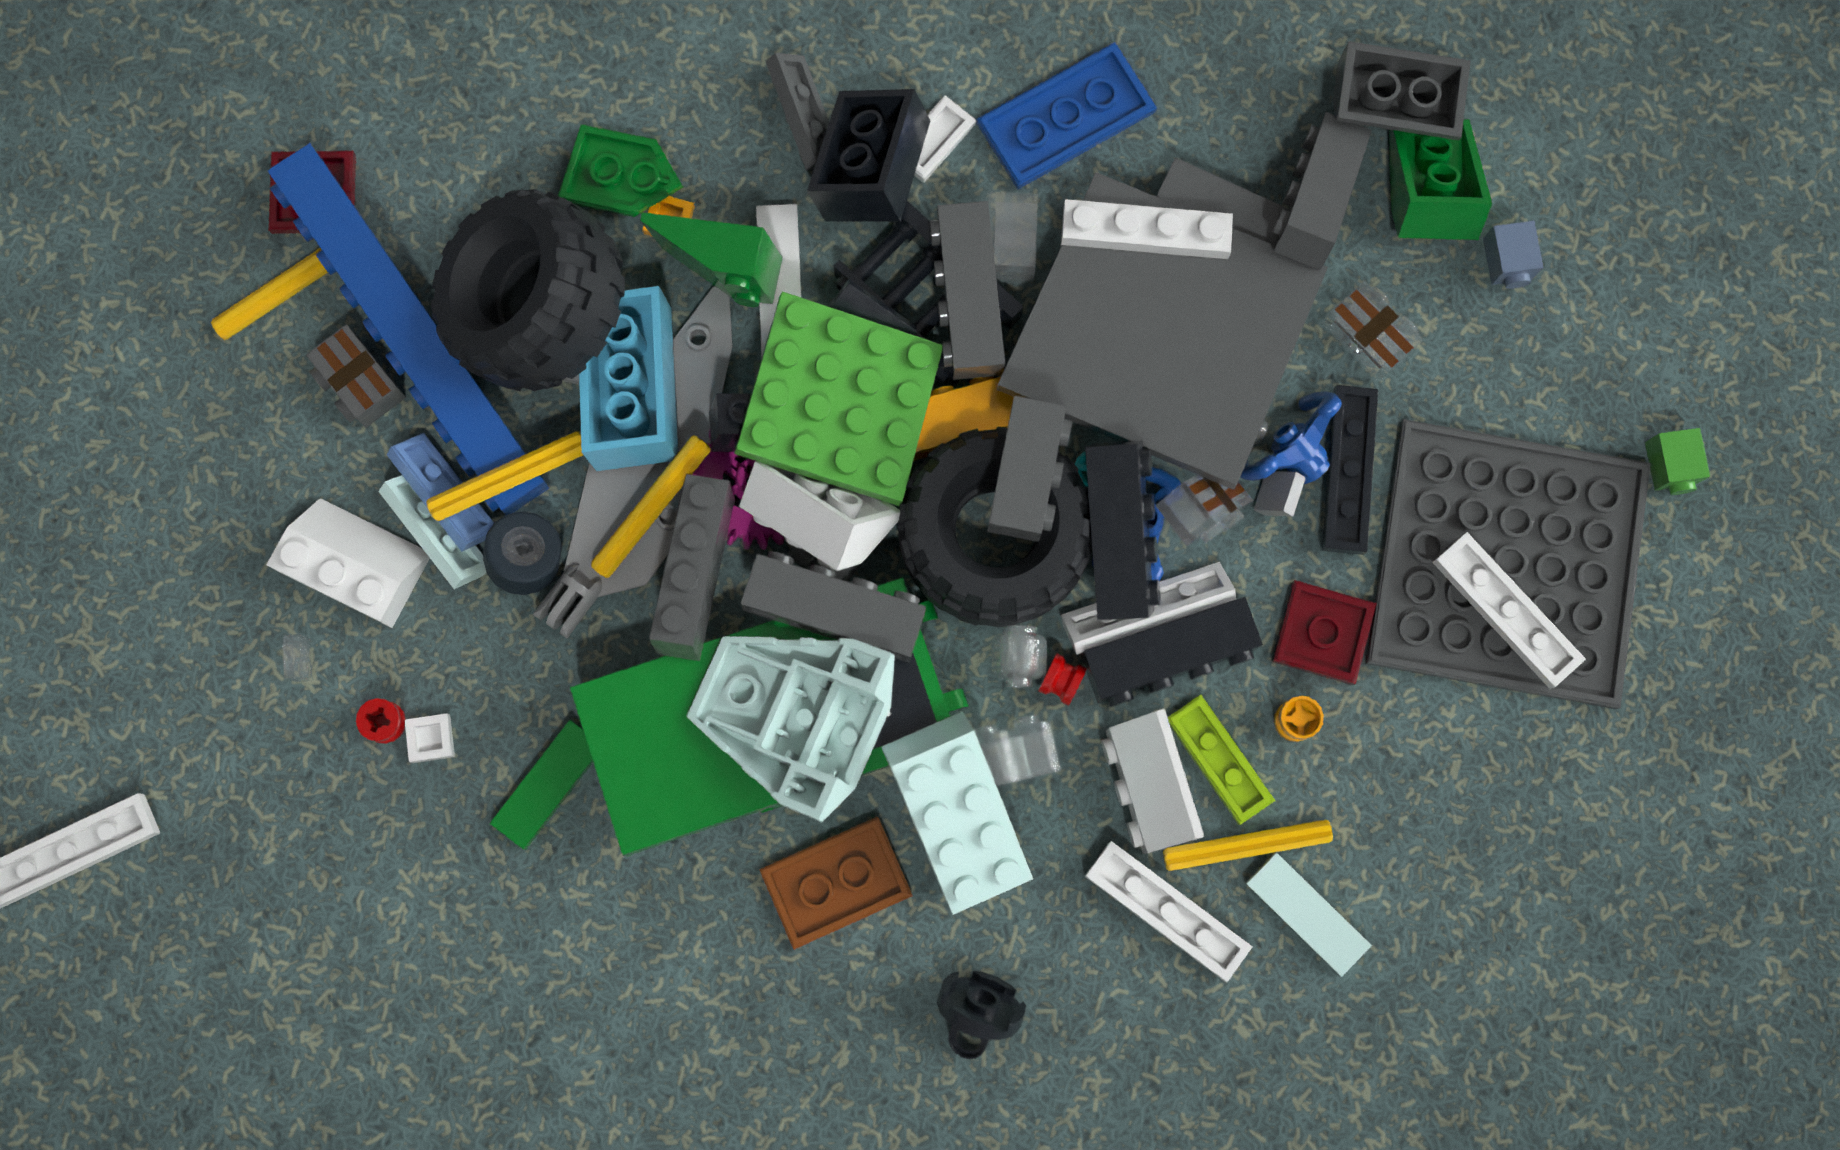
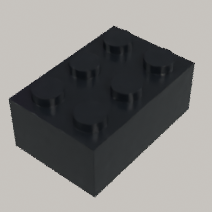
[807,89,931,222]

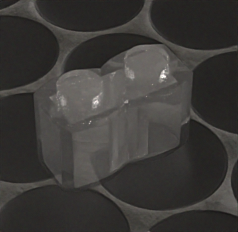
[973,715,1061,787]

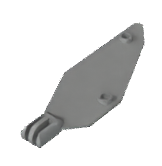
[533,287,733,638]

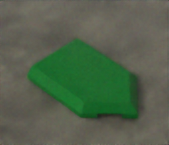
[558,124,683,217]

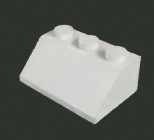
[739,461,901,571]
[267,498,430,628]
[1101,709,1204,854]

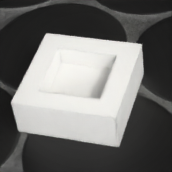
[405,714,455,763]

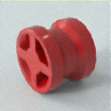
[1038,653,1087,706]
[356,698,406,744]

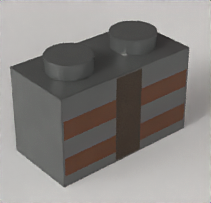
[306,324,406,428]

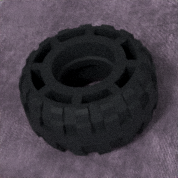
[431,189,625,392]
[898,427,1092,627]

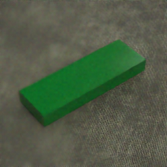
[489,720,593,850]

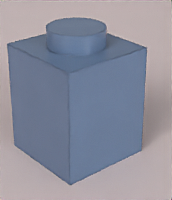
[1483,221,1544,289]

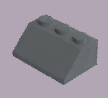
[1333,41,1471,140]

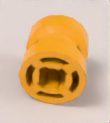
[1274,696,1324,742]

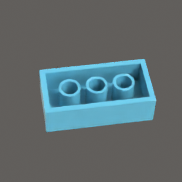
[579,286,678,471]

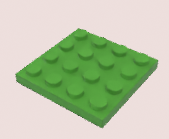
[734,291,942,506]

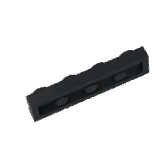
[1322,385,1379,555]

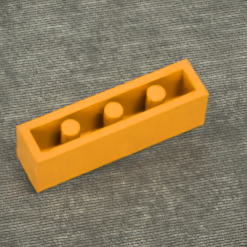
[913,376,1014,462]

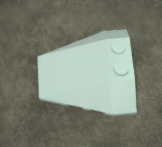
[687,636,895,822]

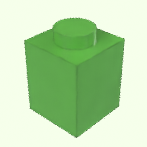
[1645,428,1710,495]

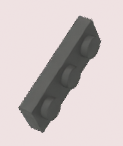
[765,53,829,171]

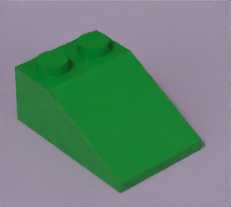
[1388,119,1492,240]
[640,212,783,307]

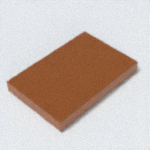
[759,817,913,950]

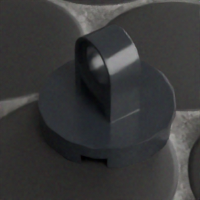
[937,971,1026,1059]

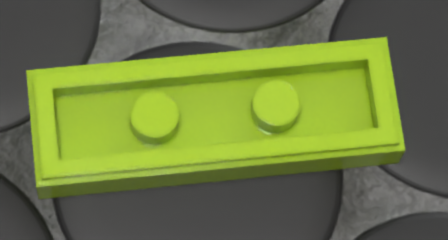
[1167,695,1275,825]

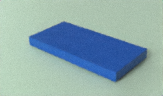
[976,42,1157,190]

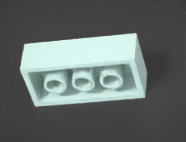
[882,712,1033,915]

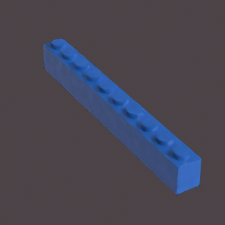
[267,143,549,515]

